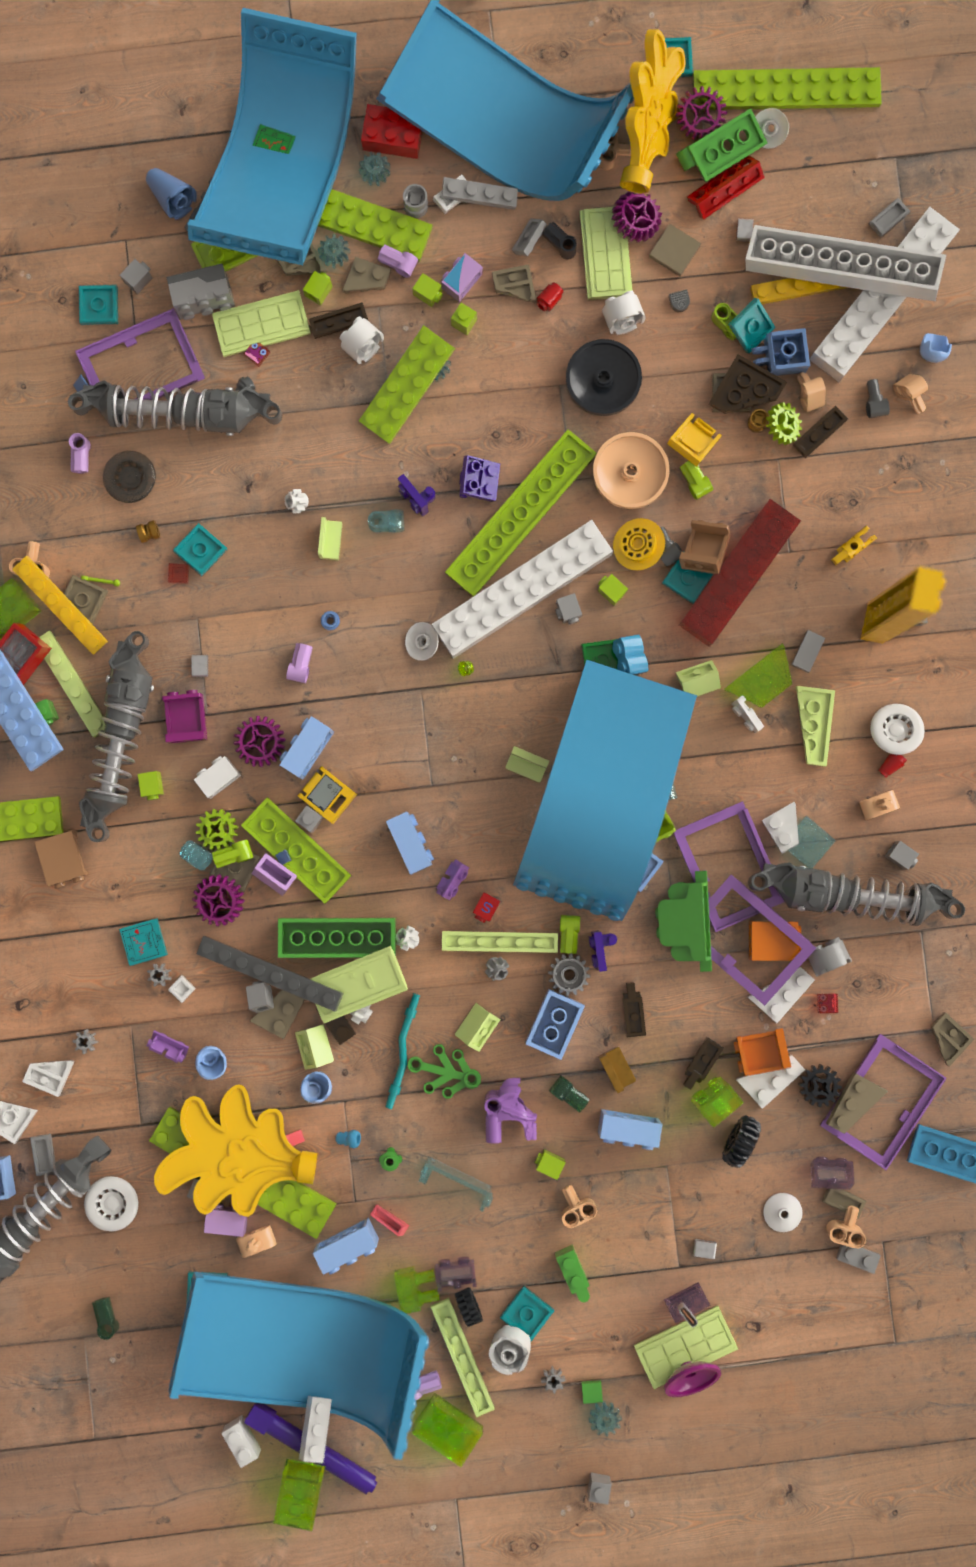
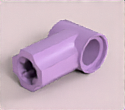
[378,245,418,278]
[69,433,91,474]
[286,643,313,683]
[415,1370,442,1400]

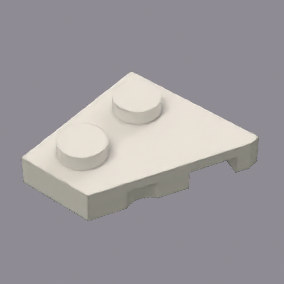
[731,695,764,733]
[762,802,799,854]
[22,1060,75,1097]

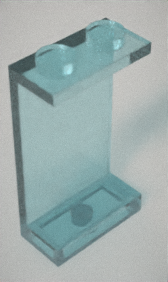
[419,1156,493,1212]

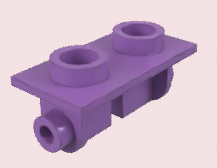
[436,859,469,900]
[146,1030,189,1063]

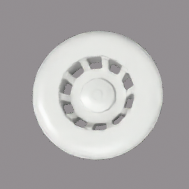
[870,704,924,755]
[84,1176,138,1232]

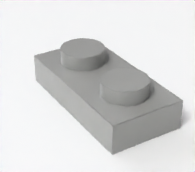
[512,218,547,256]
[836,1245,881,1274]

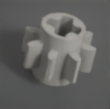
[485,956,509,981]
[147,963,172,987]
[72,1029,99,1054]
[541,1366,566,1393]

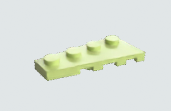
[796,686,835,767]

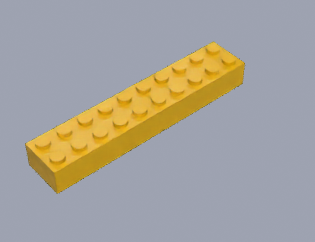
[860,566,945,644]

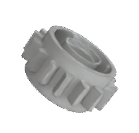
[548,954,590,996]

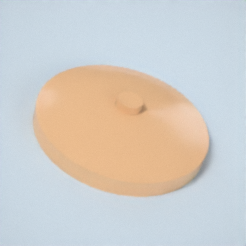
[593,432,670,509]

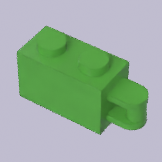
[555,1244,590,1303]

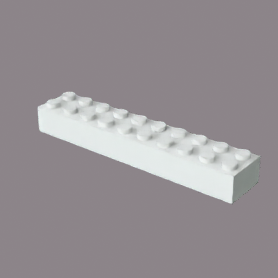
[809,207,960,382]
[745,225,946,301]
[432,520,613,659]

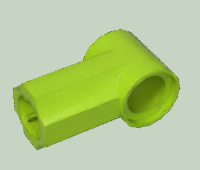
[680,461,713,500]
[212,839,254,868]
[560,915,580,954]

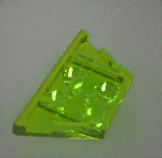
[724,643,792,708]

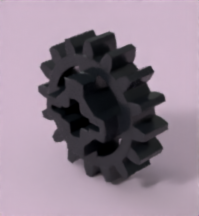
[798,1064,842,1108]

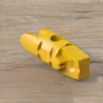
[831,525,877,566]

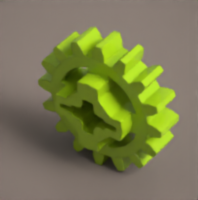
[766,402,802,445]
[196,809,239,851]

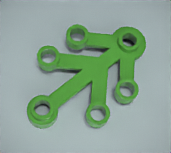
[408,1044,481,1099]

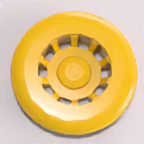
[613,518,665,570]

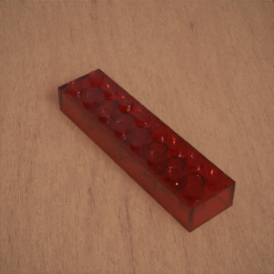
[679,499,801,647]

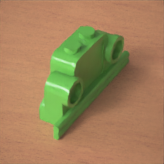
[655,871,712,972]

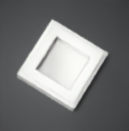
[168,975,196,1003]

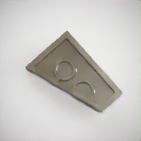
[250,990,305,1039]
[826,1072,888,1134]

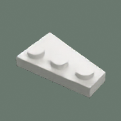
[747,967,815,1023]
[736,1054,805,1109]
[0,1101,38,1144]

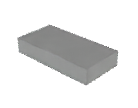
[869,198,911,238]
[791,630,825,673]
[30,1133,56,1176]

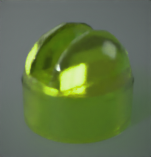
[458,661,475,676]

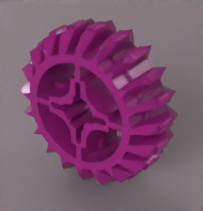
[676,86,727,140]
[611,191,662,243]
[233,716,286,768]
[192,874,245,926]

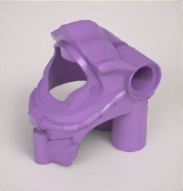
[484,1078,537,1143]

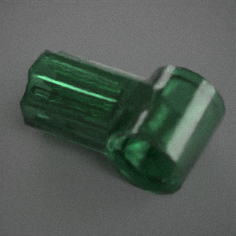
[549,1075,590,1113]
[92,1297,119,1340]

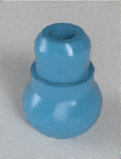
[335,1130,361,1149]

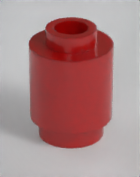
[536,282,564,311]

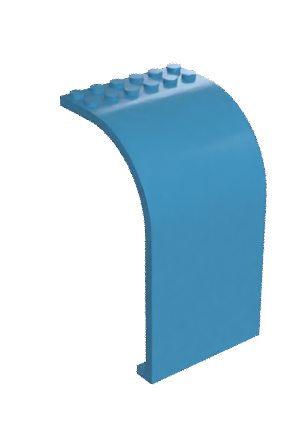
[376,0,634,201]
[187,8,357,265]
[513,660,697,921]
[168,1272,429,1460]

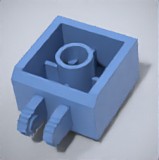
[752,328,810,376]

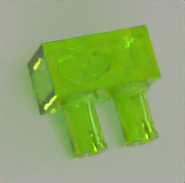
[394,1266,440,1314]

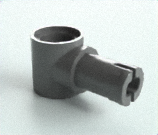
[866,379,890,418]
[660,527,682,566]

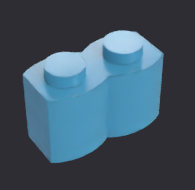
[613,634,648,675]

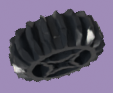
[722,1115,761,1168]

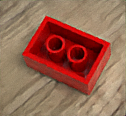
[361,104,423,159]

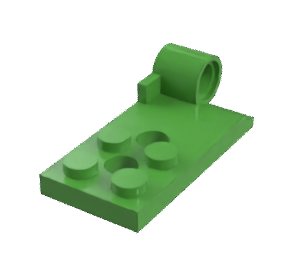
[676,108,768,182]

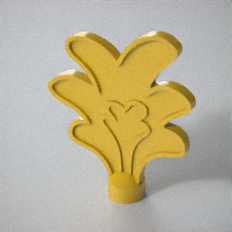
[620,29,685,194]
[154,1085,318,1217]

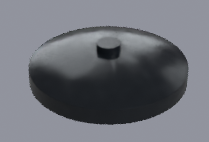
[566,339,642,416]

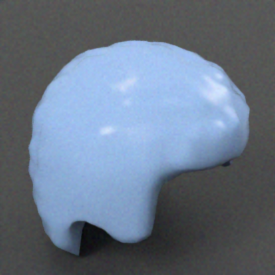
[920,334,952,363]
[195,1045,227,1080]
[300,1071,332,1104]

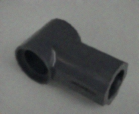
[542,222,577,259]

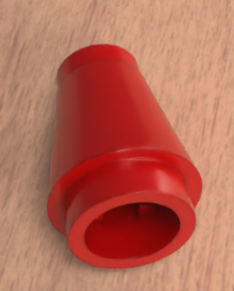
[878,753,907,778]

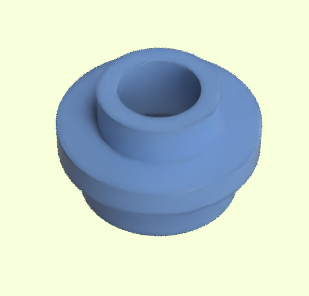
[321,611,340,630]

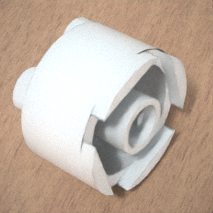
[602,291,646,335]
[340,317,384,364]
[489,1325,531,1375]

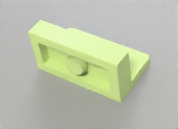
[318,517,343,561]
[676,660,721,696]
[505,746,549,783]
[455,1003,501,1051]
[295,1024,334,1070]

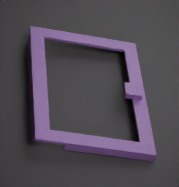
[75,308,205,400]
[673,801,784,932]
[709,875,816,1006]
[820,1034,947,1171]

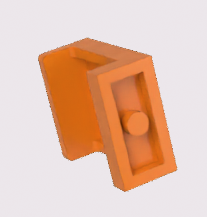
[749,921,801,961]
[733,1028,791,1077]

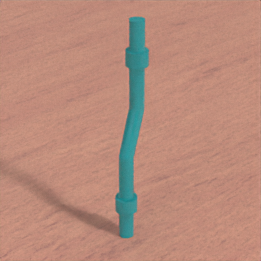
[385,993,420,1109]

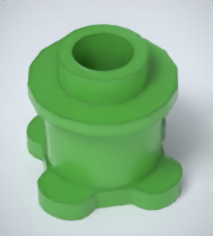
[379,1147,402,1171]

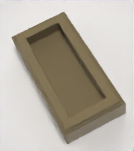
[822,1183,867,1219]

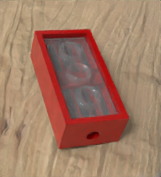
[0,623,52,686]

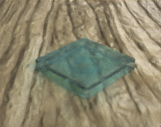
[788,816,836,868]

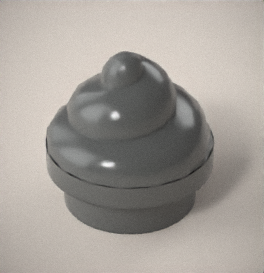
[235,376,256,390]

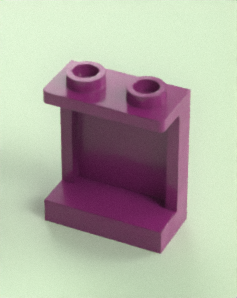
[162,690,207,744]

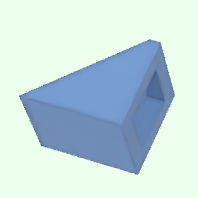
[73,375,88,392]
[276,850,292,865]

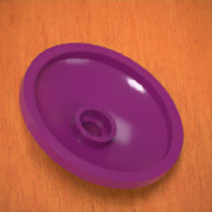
[664,1361,721,1397]

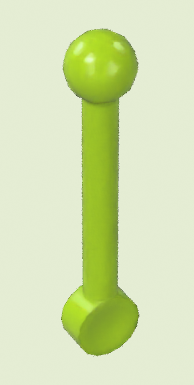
[81,576,120,587]

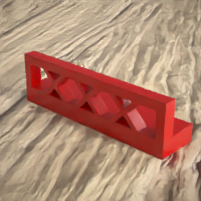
[687,155,764,220]

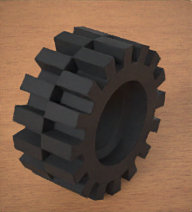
[455,1287,483,1327]

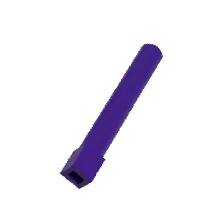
[244,1403,377,1495]

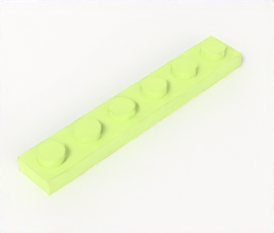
[39,631,105,738]
[442,931,558,953]
[431,1298,495,1417]

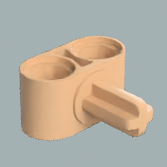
[599,133,631,170]
[797,372,826,412]
[893,374,928,414]
[9,541,50,577]
[859,790,900,820]
[561,1185,597,1228]
[826,1205,866,1249]
[236,1225,277,1258]

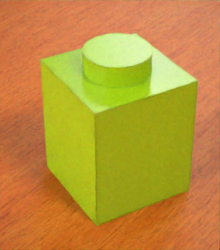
[303,271,332,306]
[412,273,443,307]
[451,303,477,335]
[597,574,628,606]
[138,771,164,800]
[534,1149,566,1180]

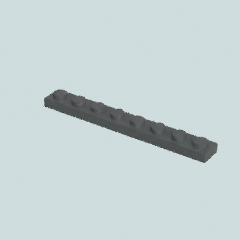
[196,936,344,1012]

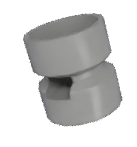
[403,184,428,218]

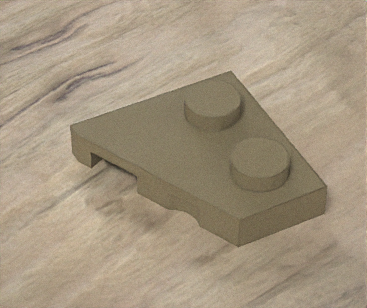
[277,243,327,276]
[343,257,391,293]
[492,264,536,302]
[931,1012,974,1067]

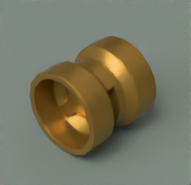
[747,409,769,433]
[136,520,161,543]

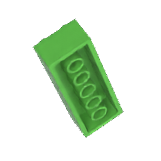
[278,918,396,958]

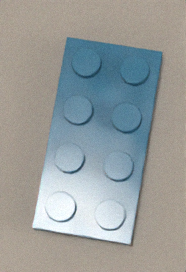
[906,1124,976,1183]

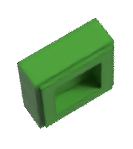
[581,1380,603,1404]

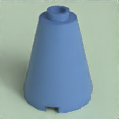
[146,168,197,219]

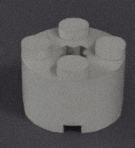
[808,937,852,977]

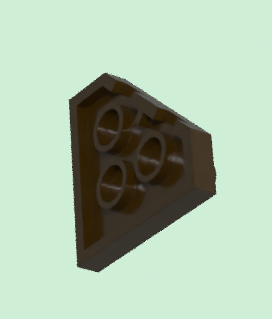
[708,354,787,414]

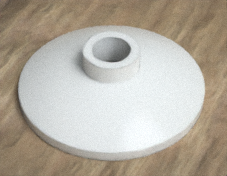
[755,108,789,149]
[405,622,439,661]
[763,1193,802,1232]

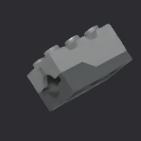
[166,264,235,320]

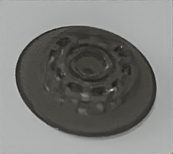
[103,451,156,503]

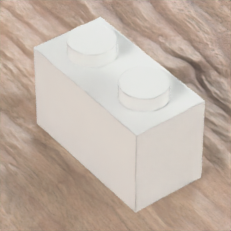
[194,756,241,799]
[222,1415,261,1468]

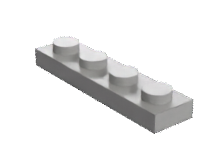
[441,177,518,210]

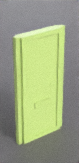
[580,207,632,300]
[212,290,311,357]
[311,946,408,1023]
[634,1305,738,1389]

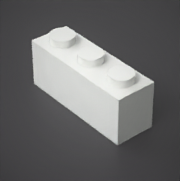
[299,1396,332,1463]

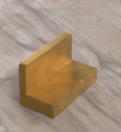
[599,1047,636,1094]

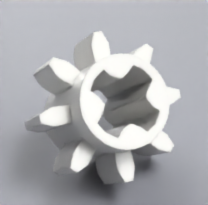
[285,489,309,513]
[396,926,419,951]
[350,1005,373,1024]

